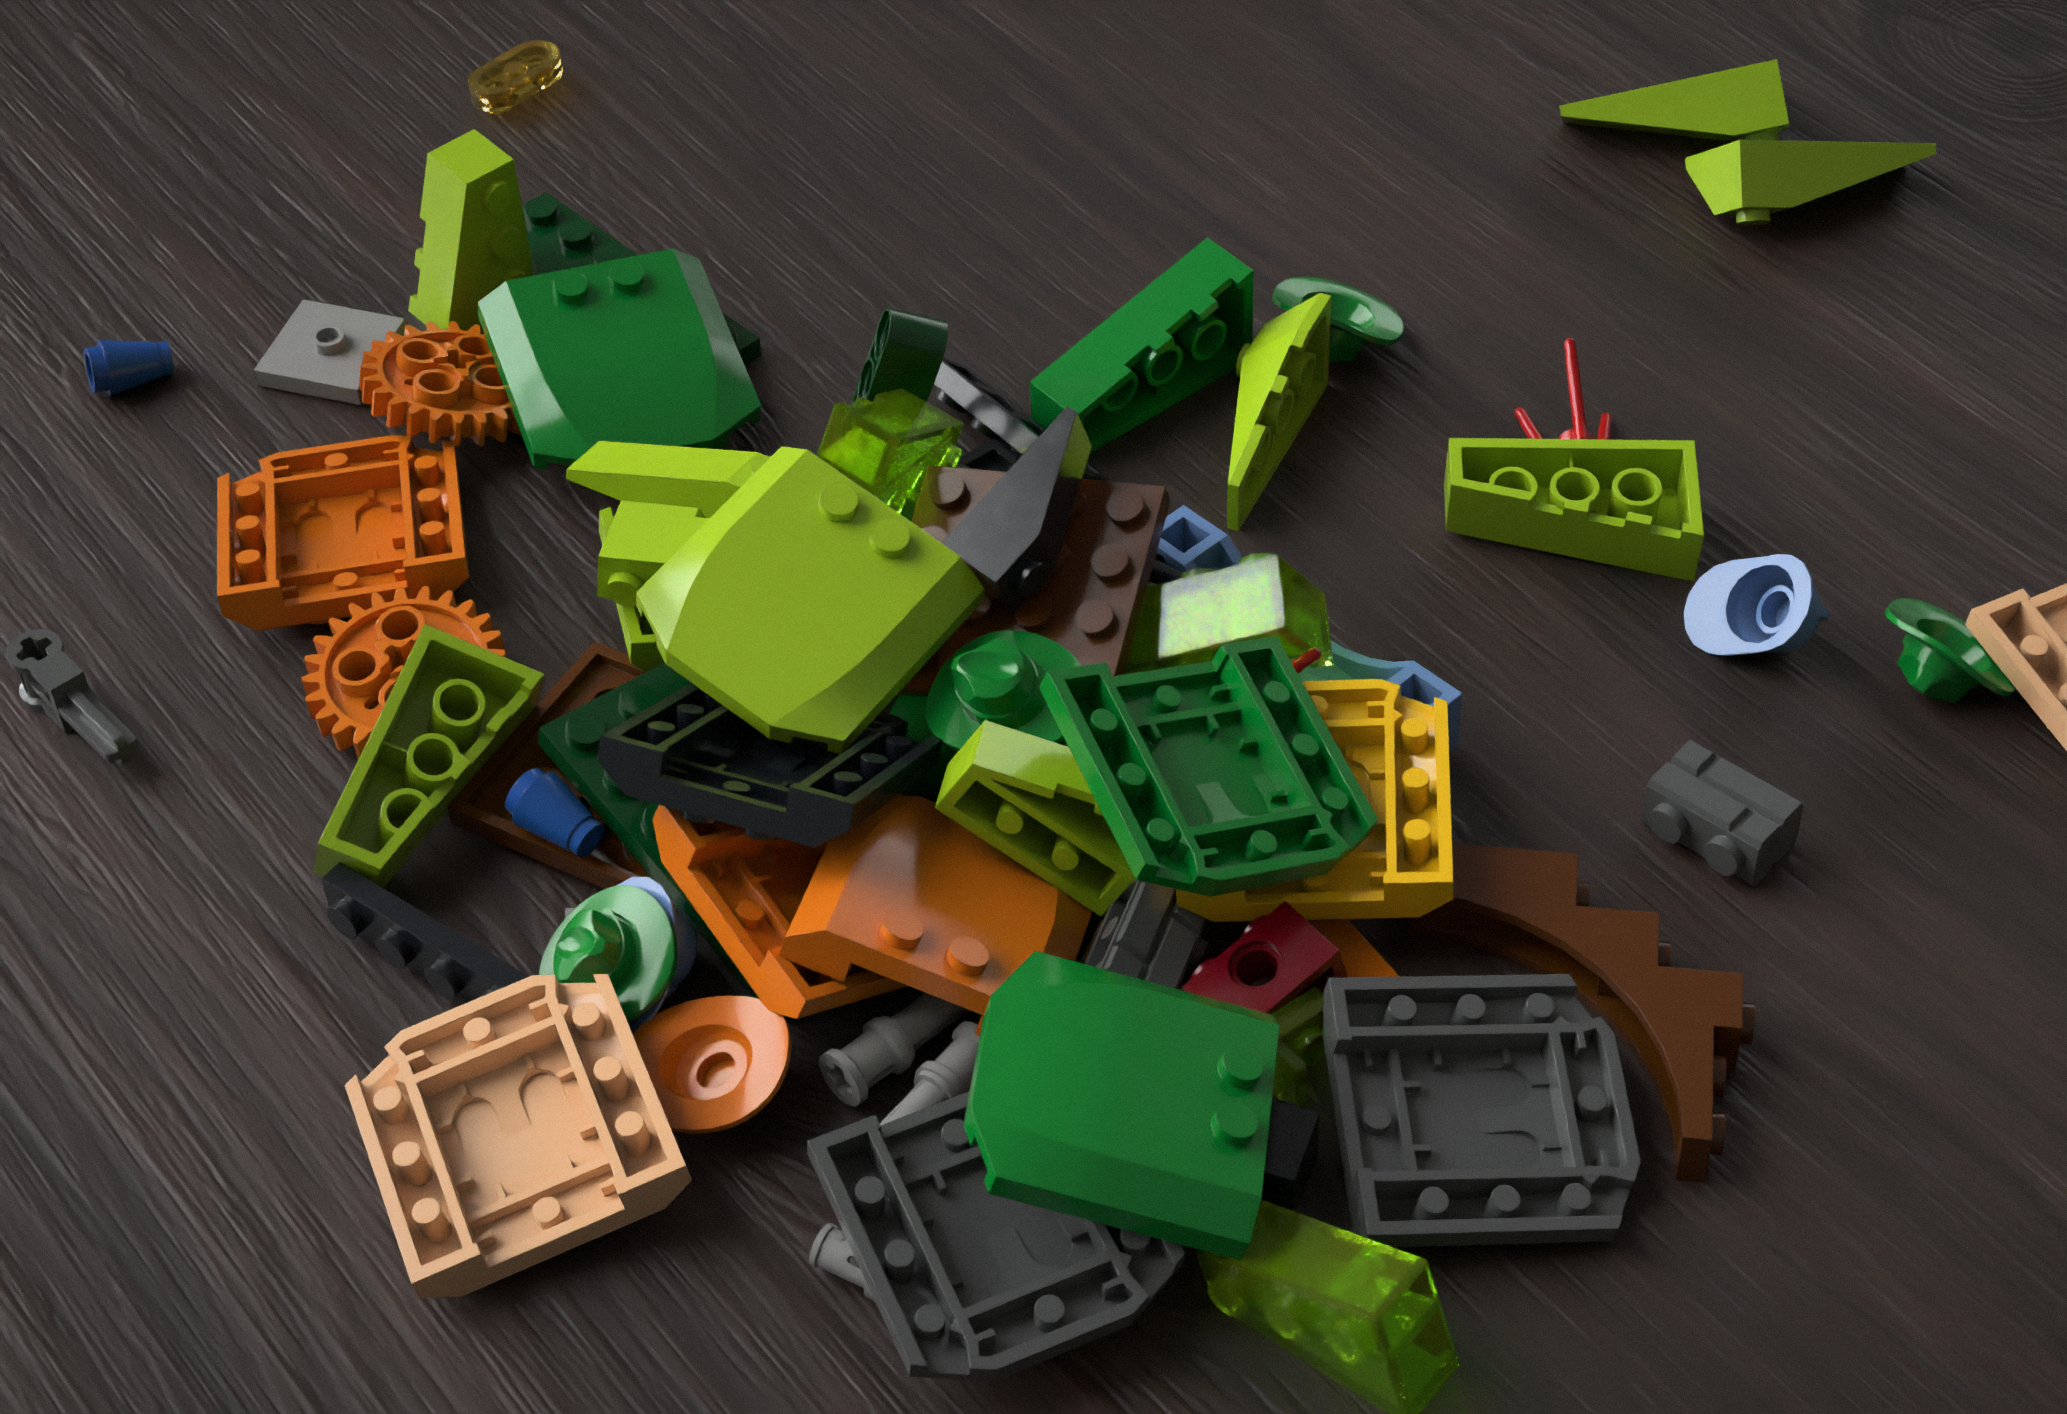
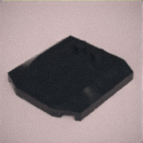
[598,683,942,848]

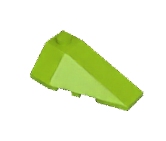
[1685,140,1936,225]
[566,441,771,518]

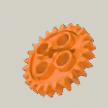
[359,321,522,446]
[301,586,507,759]

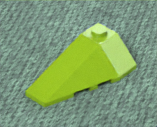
[1560,59,1789,142]
[1227,293,1331,531]

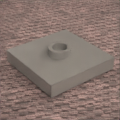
[253,299,406,405]

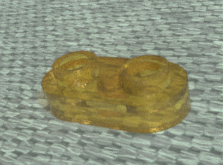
[468,40,563,114]

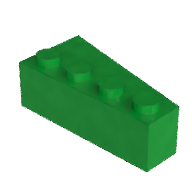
[1030,237,1254,453]

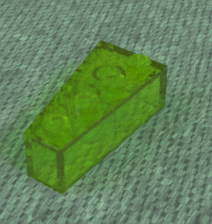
[1124,553,1334,674]

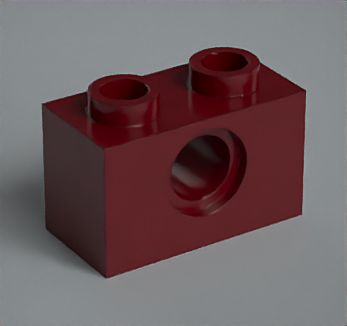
[1181,901,1347,1046]

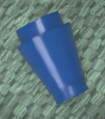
[84,340,174,396]
[505,768,605,858]

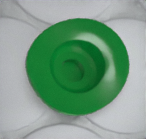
[1272,277,1403,362]
[1884,598,2016,703]
[925,630,1082,751]
[539,885,678,1023]

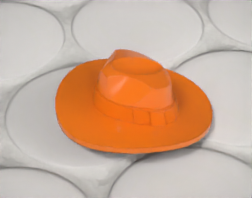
[633,996,791,1134]

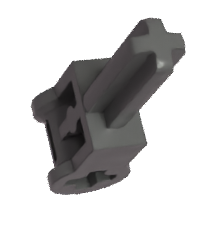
[6,629,138,764]

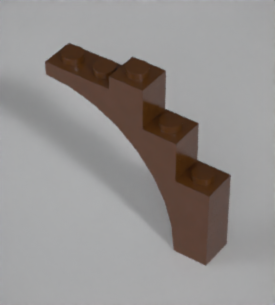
[1408,843,1755,1183]

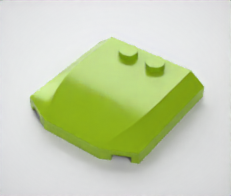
[636,446,985,754]

